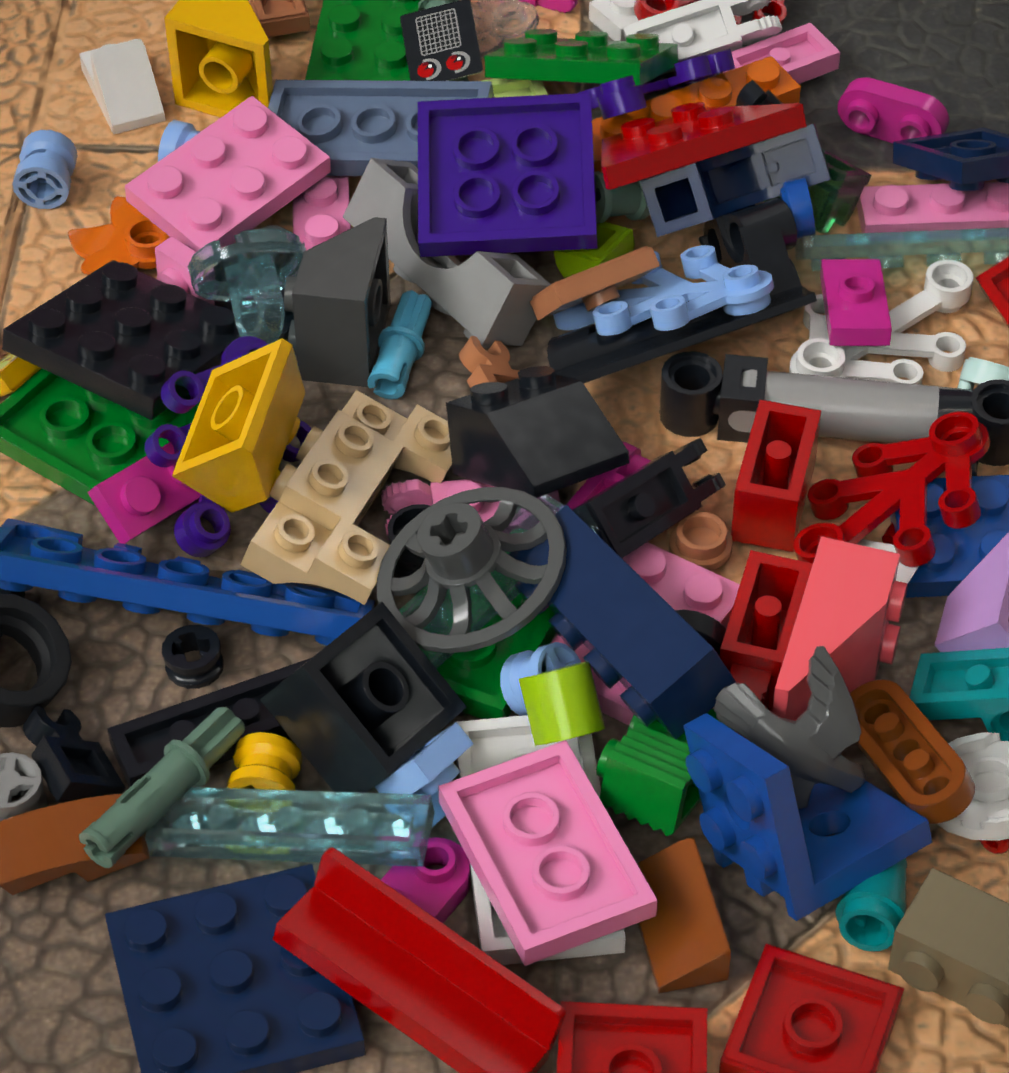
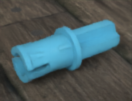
[367,290,432,399]

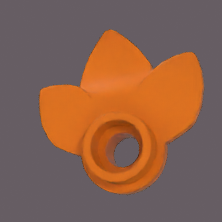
[68,196,170,275]

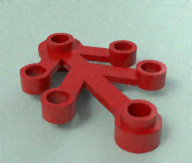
[793,411,990,567]

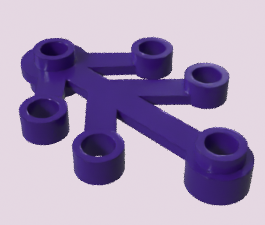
[578,49,736,120]
[145,336,311,558]

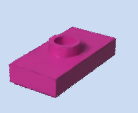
[820,259,892,346]

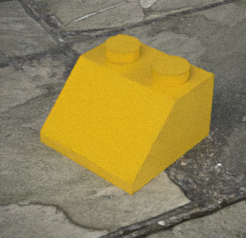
[164,0,273,118]
[172,338,305,513]

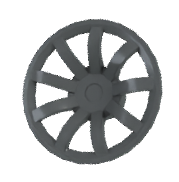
[377,487,567,653]

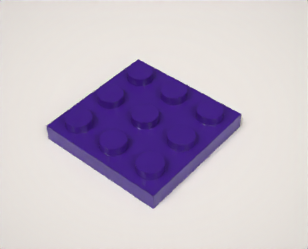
[418,93,598,257]

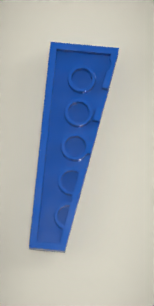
[0,518,375,646]

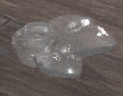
[471,0,539,59]

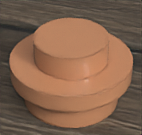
[669,512,733,571]

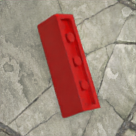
[272,847,566,1073]

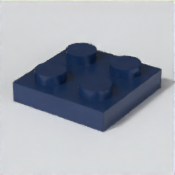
[893,127,1009,191]

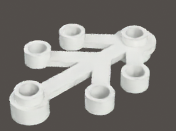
[789,260,973,385]

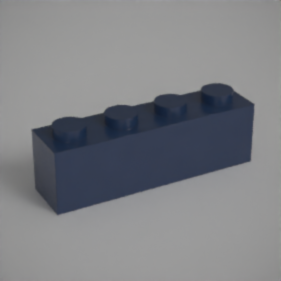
[508,504,736,739]

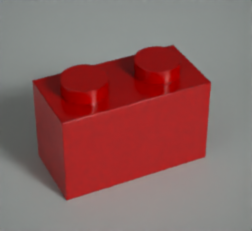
[731,400,822,552]

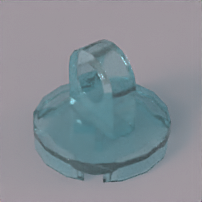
[188,228,306,344]

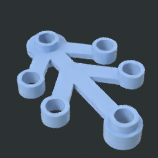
[553,245,774,336]

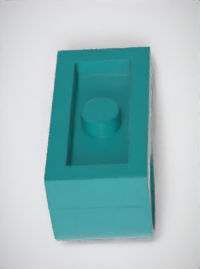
[909,648,1009,741]

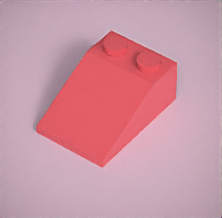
[772,536,908,721]

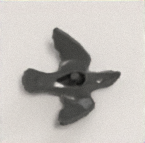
[714,646,867,809]

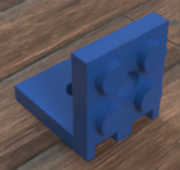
[683,713,932,921]

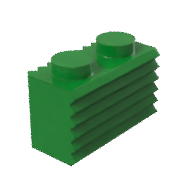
[596,709,737,836]

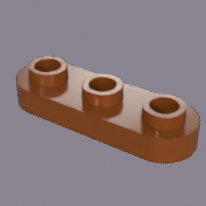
[850,679,975,824]

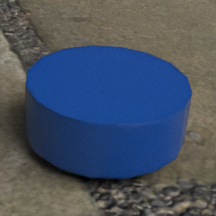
[780,177,816,238]

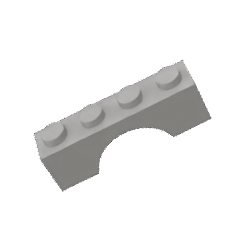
[343,158,551,348]

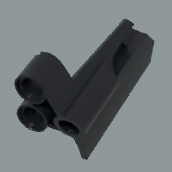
[547,198,817,383]

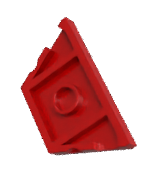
[601,102,807,190]

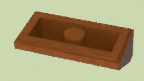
[637,837,731,993]

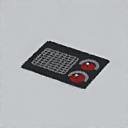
[400,0,483,81]

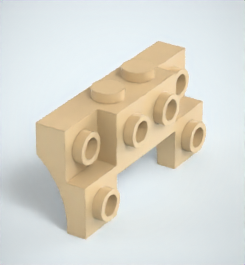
[240,390,452,605]

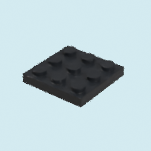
[2,260,258,420]

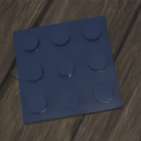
[105,864,365,1073]

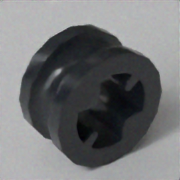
[162,625,224,689]

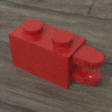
[720,550,813,741]

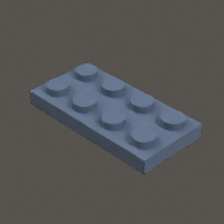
[268,80,495,176]

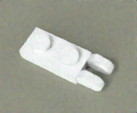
[623,0,782,76]

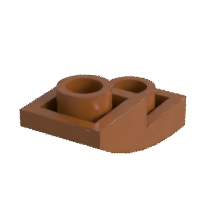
[0,794,150,895]

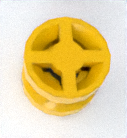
[226,732,303,817]

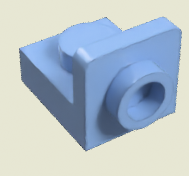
[374,722,474,837]

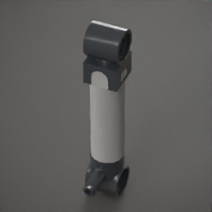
[659,351,1009,476]

